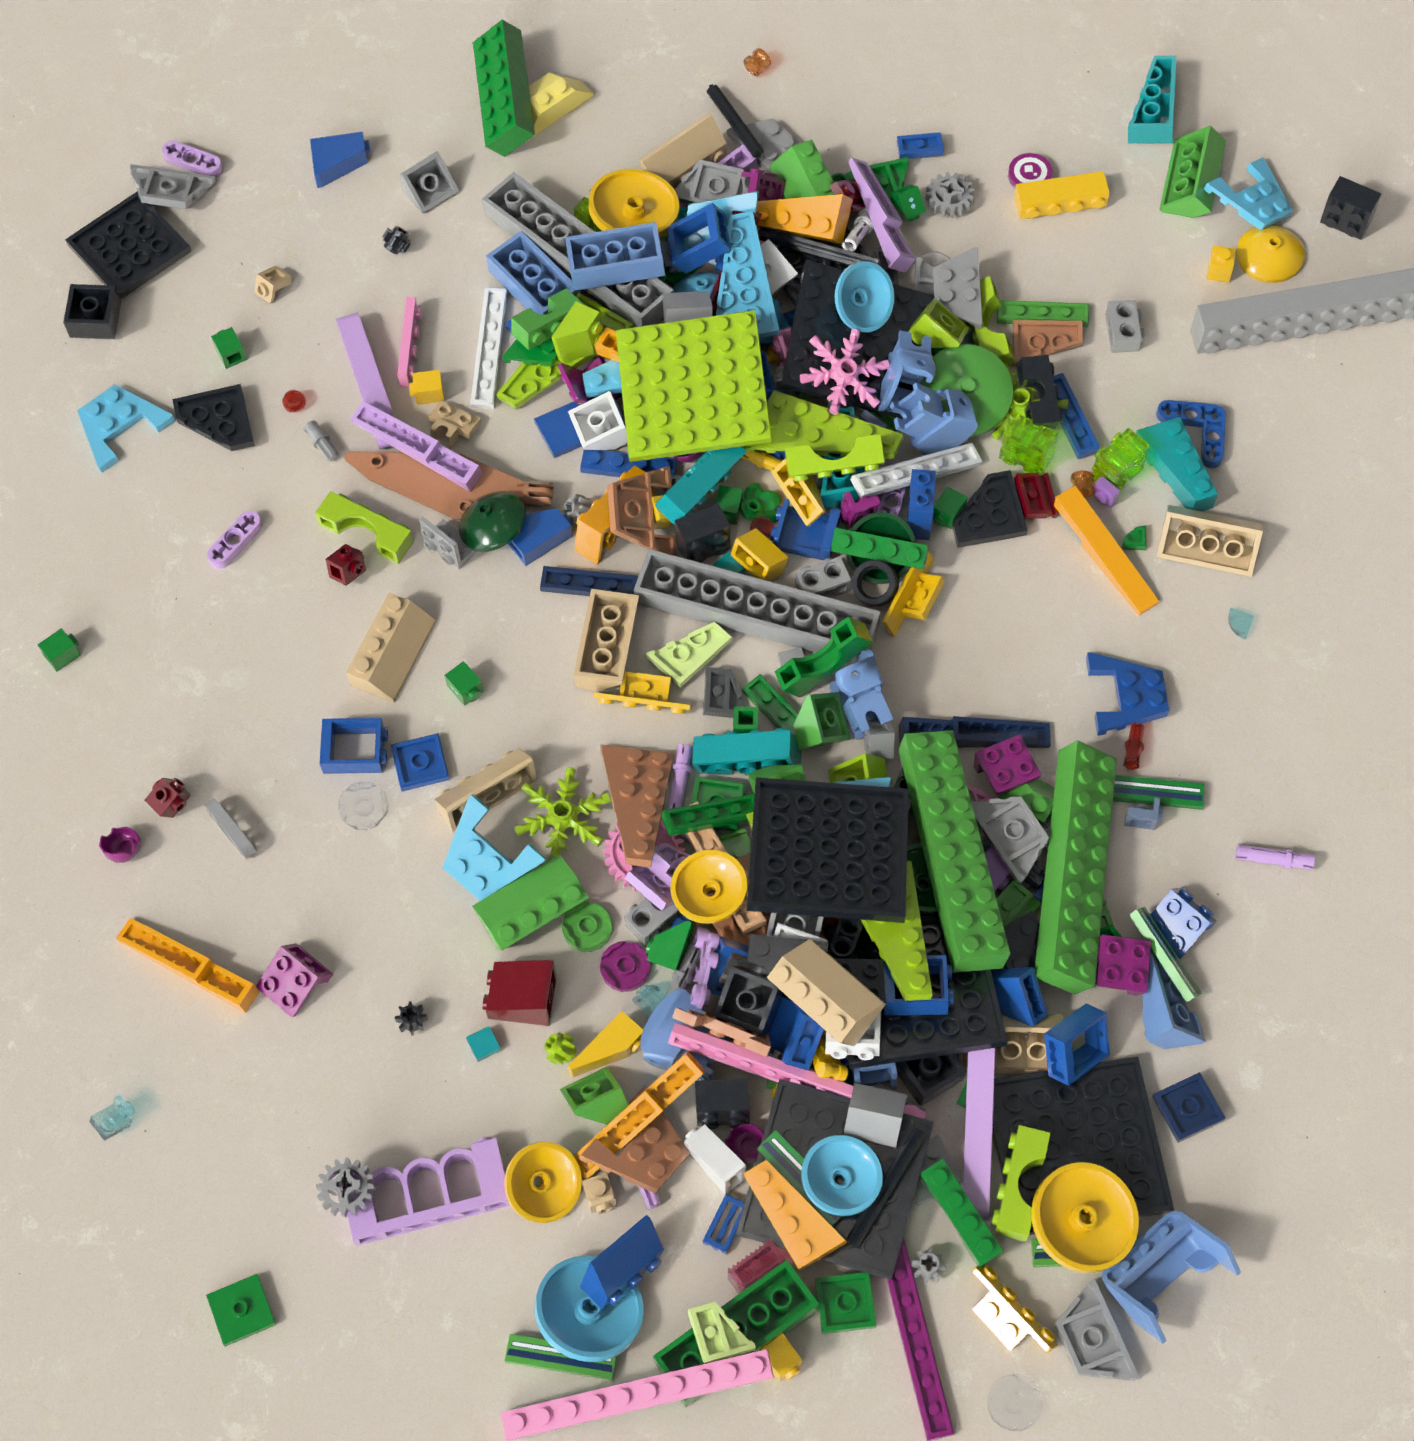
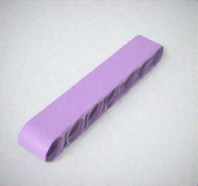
[336,312,394,449]
[963,1048,996,1221]

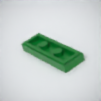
[742,674,799,737]

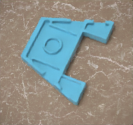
[1204,158,1293,230]
[684,191,759,266]
[77,384,175,473]
[443,794,548,901]

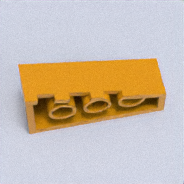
[753,194,853,244]
[743,1160,847,1271]

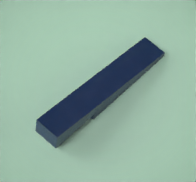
[899,716,1051,748]

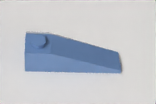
[1143,948,1205,1049]

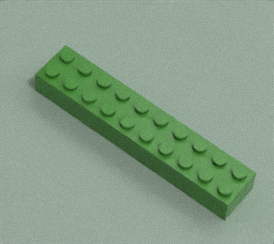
[898,730,1010,973]
[1035,740,1117,994]

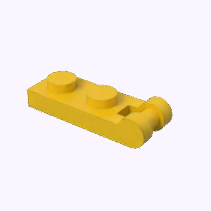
[812,1029,848,1081]

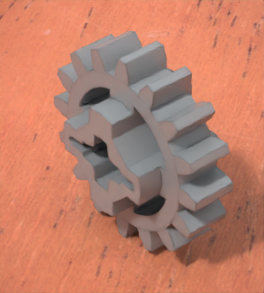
[925,172,974,218]
[316,1157,376,1218]

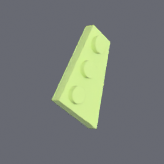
[646,622,732,688]

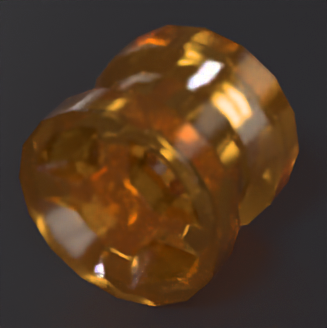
[744,48,771,76]
[1070,470,1094,498]

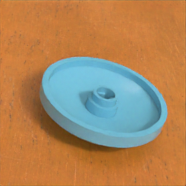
[534,1256,644,1362]

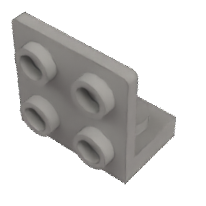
[419,517,478,569]

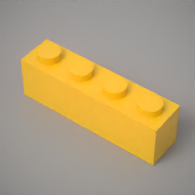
[1014,171,1110,219]

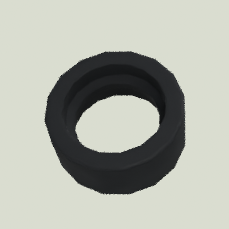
[851,560,899,606]

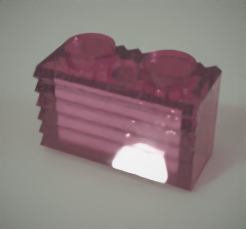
[728,1240,786,1294]

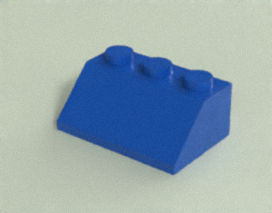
[580,1215,664,1310]

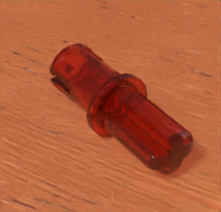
[1123,723,1145,770]

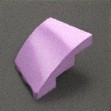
[625,843,690,911]

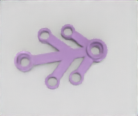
[690,927,719,1009]

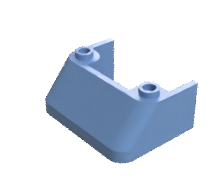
[1102,1211,1241,1344]

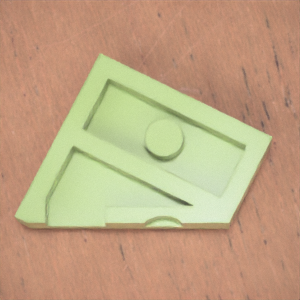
[688,1302,756,1364]

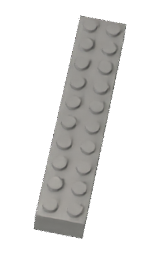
[482,172,674,327]
[1190,268,1414,354]
[634,549,881,663]

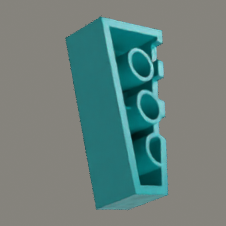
[1128,55,1177,143]
[821,407,865,509]
[1133,417,1218,512]
[654,447,747,525]
[692,728,802,776]

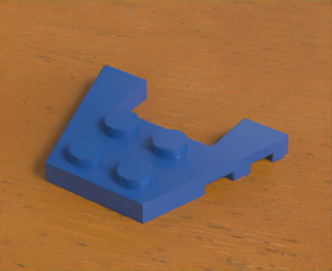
[1086,652,1169,736]

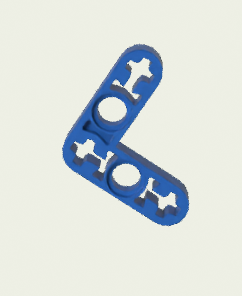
[1156,400,1226,469]

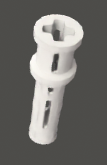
[842,208,874,252]

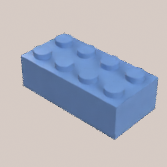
[565,222,665,291]
[486,231,579,315]

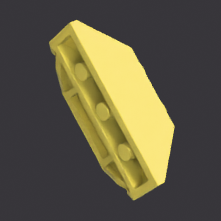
[527,73,594,141]

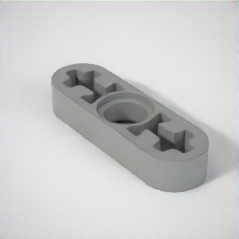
[204,798,256,859]

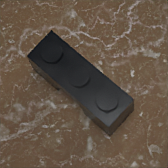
[1016,355,1063,432]

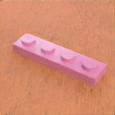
[397,297,421,387]

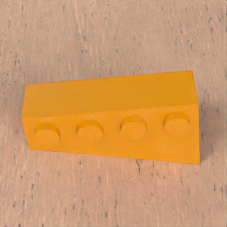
[574,465,656,565]

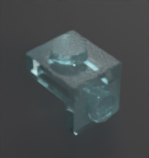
[632,985,665,1019]
[89,1094,135,1141]

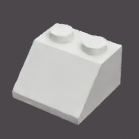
[568,391,627,450]

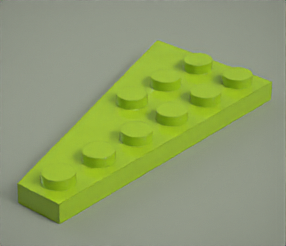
[496,293,634,409]
[745,390,904,458]
[861,861,932,1001]

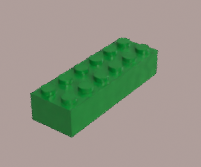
[473,19,535,157]
[653,1260,819,1408]

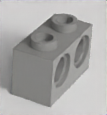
[1105,300,1145,353]
[795,557,851,598]
[624,897,683,947]

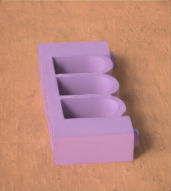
[342,1137,511,1246]

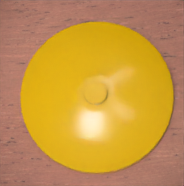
[588,169,679,238]
[1031,1162,1139,1273]

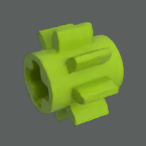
[544,1032,577,1065]

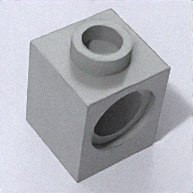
[864,721,895,759]

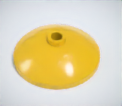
[1236,225,1305,283]
[670,850,748,924]
[504,1142,582,1223]

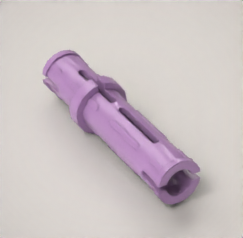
[668,744,693,809]
[1236,844,1315,870]

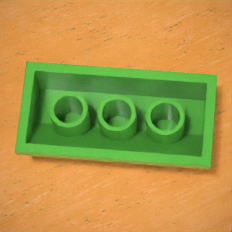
[1159,125,1226,218]
[769,139,834,199]
[472,854,589,951]

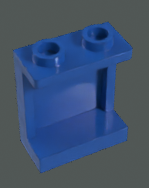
[770,499,841,560]
[769,997,824,1070]

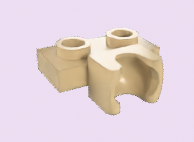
[429,400,481,448]

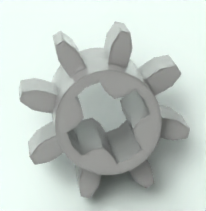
[564,494,592,524]
[911,1248,946,1284]

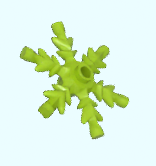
[991,363,1069,442]
[514,767,611,859]

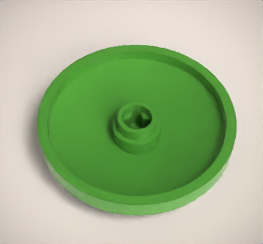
[921,344,1013,437]

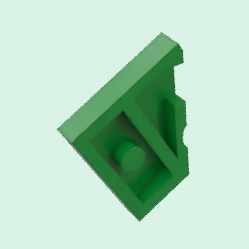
[869,157,909,204]
[502,338,558,367]

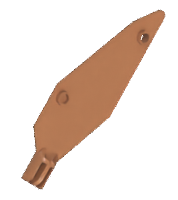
[345,451,554,520]

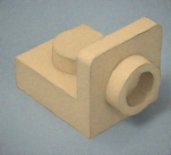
[254,265,292,303]
[582,1173,617,1214]

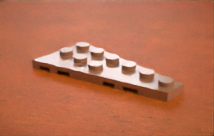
[600,744,674,868]

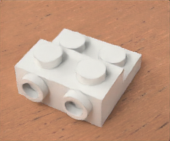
[826,1011,881,1060]

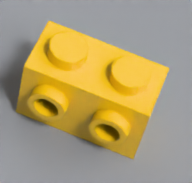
[731,529,789,581]

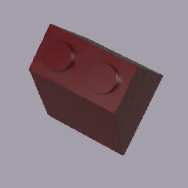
[482,960,557,1026]

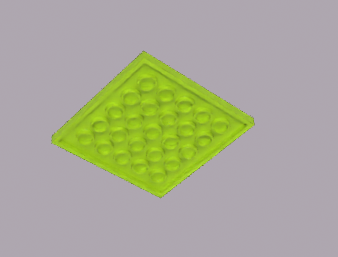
[616,310,772,462]

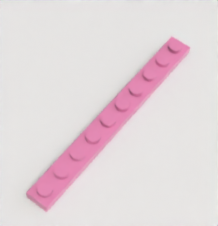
[668,1023,926,1119]
[501,1349,775,1441]

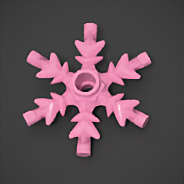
[800,329,889,415]

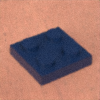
[1152,1072,1226,1143]

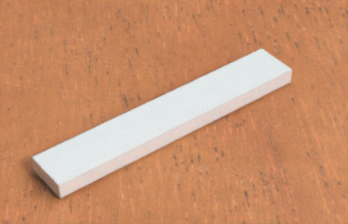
[470,288,508,409]
[850,443,983,498]

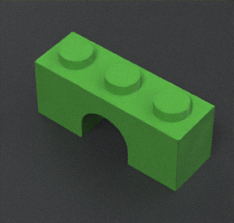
[511,288,583,350]

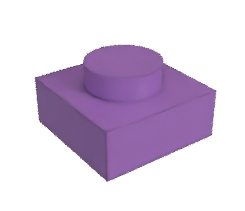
[1093,476,1120,508]

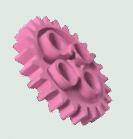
[603,819,685,892]

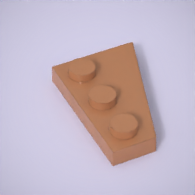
[1013,320,1083,366]

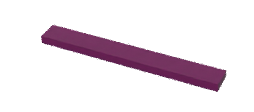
[886,1238,954,1441]

